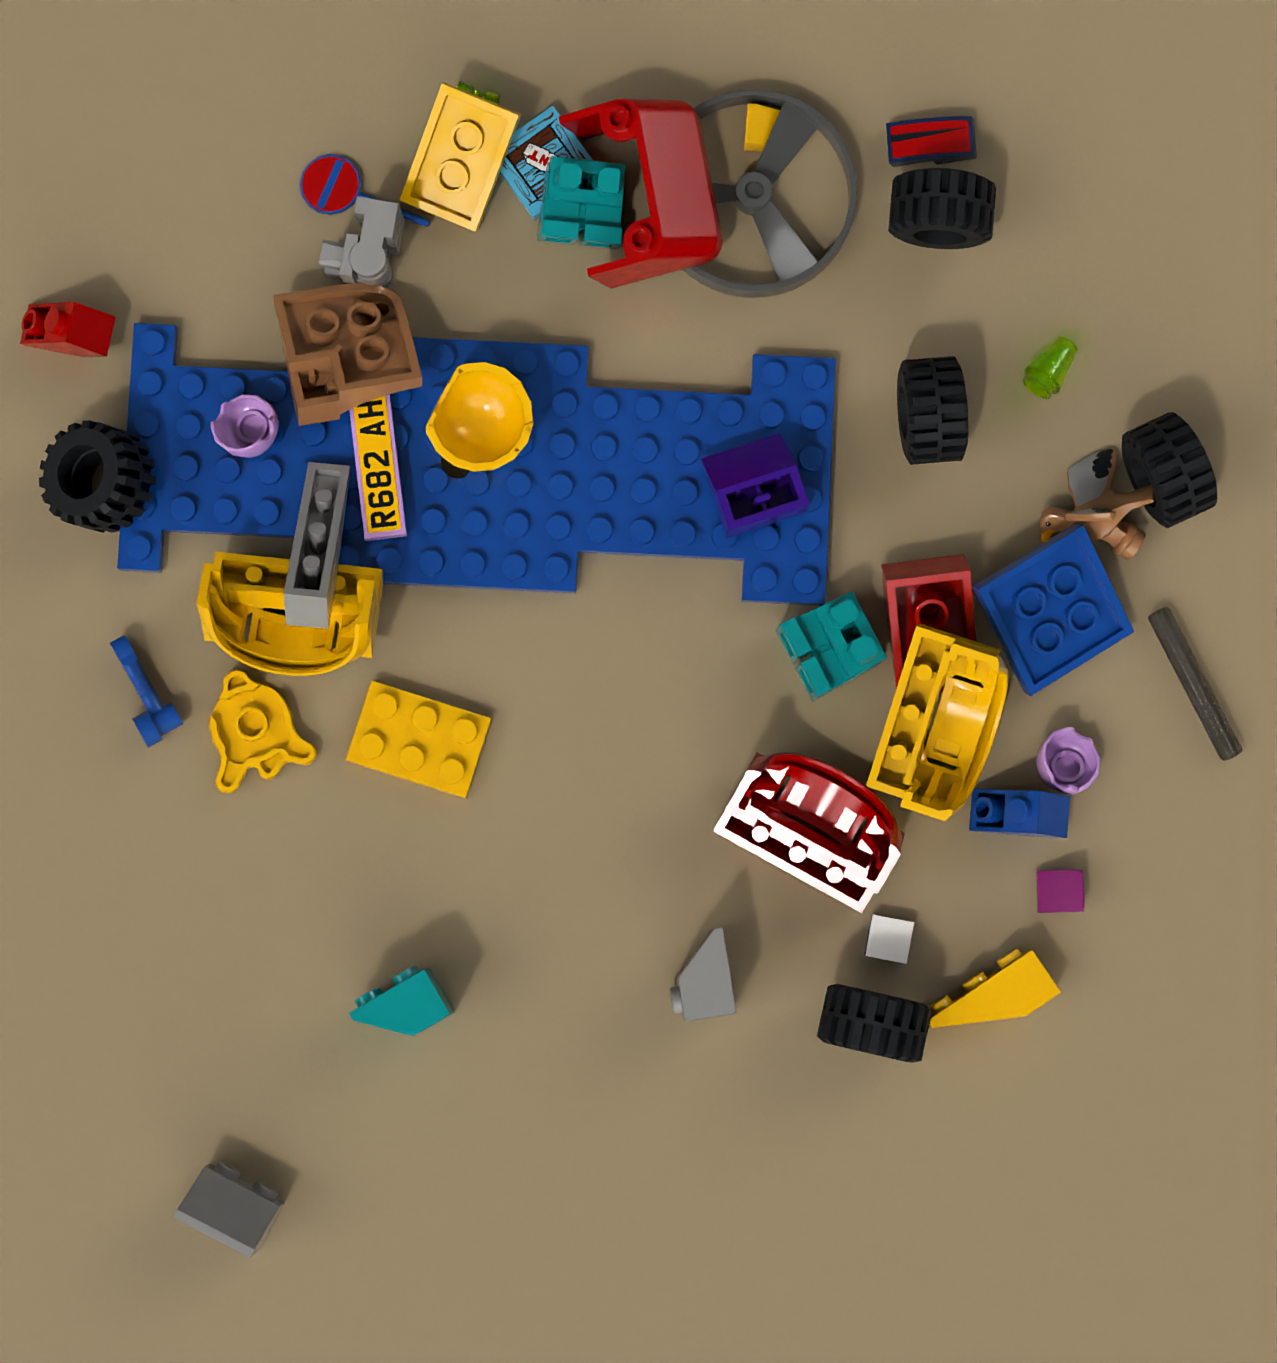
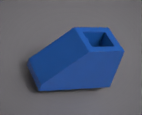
[969,789,1070,838]

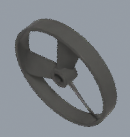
[682,89,857,298]

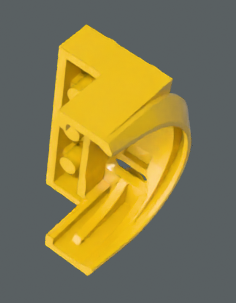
[196,551,384,676]
[866,624,1009,821]

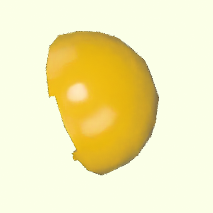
[426,362,534,472]

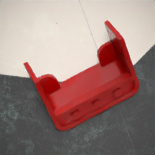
[559,99,723,289]

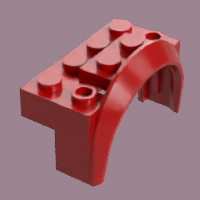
[714,752,905,913]

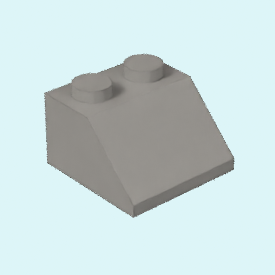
[670,928,736,1022]
[173,1161,285,1258]

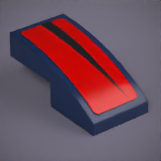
[886,116,977,167]

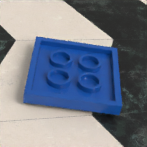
[972,523,1134,696]

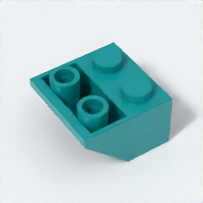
[349,966,455,1036]

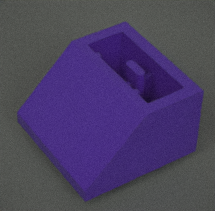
[701,433,810,538]

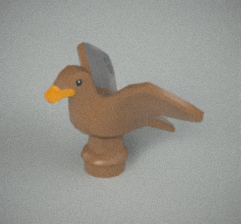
[1040,448,1155,560]

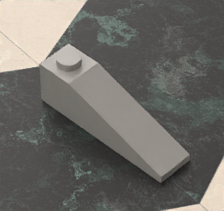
[284,462,350,629]

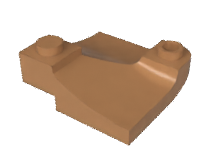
[273,283,422,426]

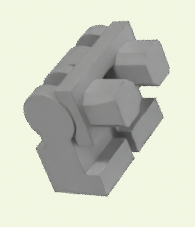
[319,196,406,288]

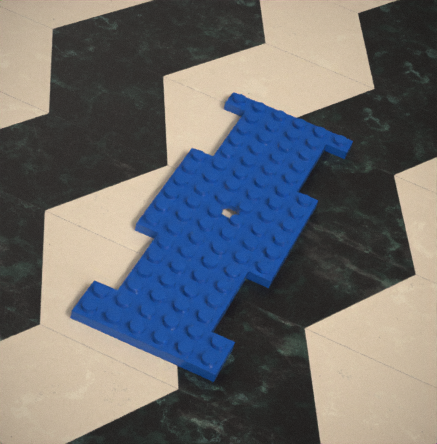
[117,323,836,606]

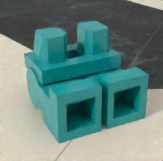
[536,156,626,249]
[776,591,887,701]

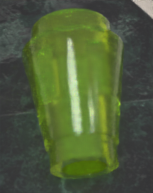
[1022,337,1078,399]

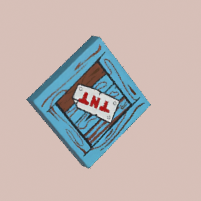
[499,105,593,221]

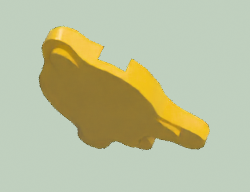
[209,670,317,794]

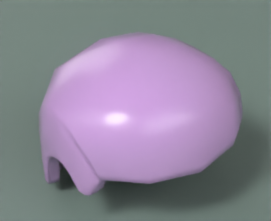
[210,394,279,458]
[1036,727,1101,795]

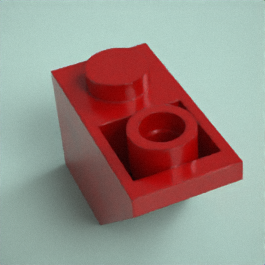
[20,302,116,357]

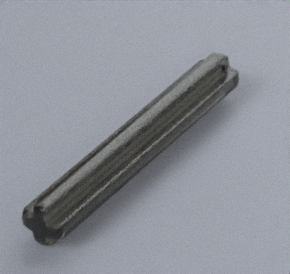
[1148,607,1242,761]

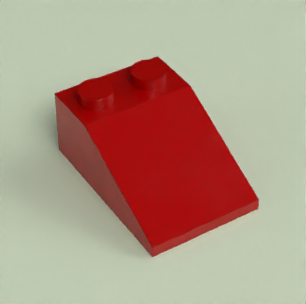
[881,554,980,693]

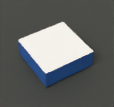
[864,914,914,964]

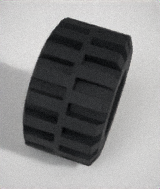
[888,168,996,249]
[897,356,968,465]
[1122,412,1217,528]
[39,420,156,533]
[817,984,932,1063]

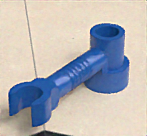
[110,635,183,748]

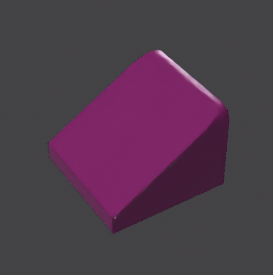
[1036,869,1084,913]

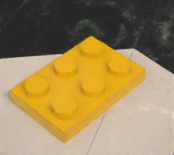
[400,82,521,232]
[346,681,492,799]

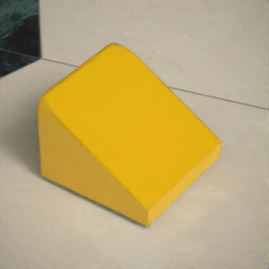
[744,103,780,152]

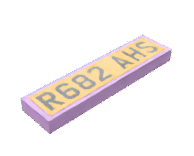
[349,394,407,541]

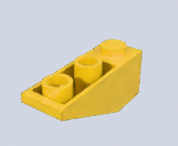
[929,948,1061,1028]

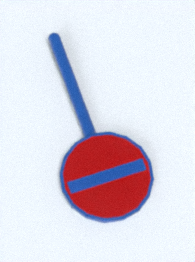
[300,154,431,227]

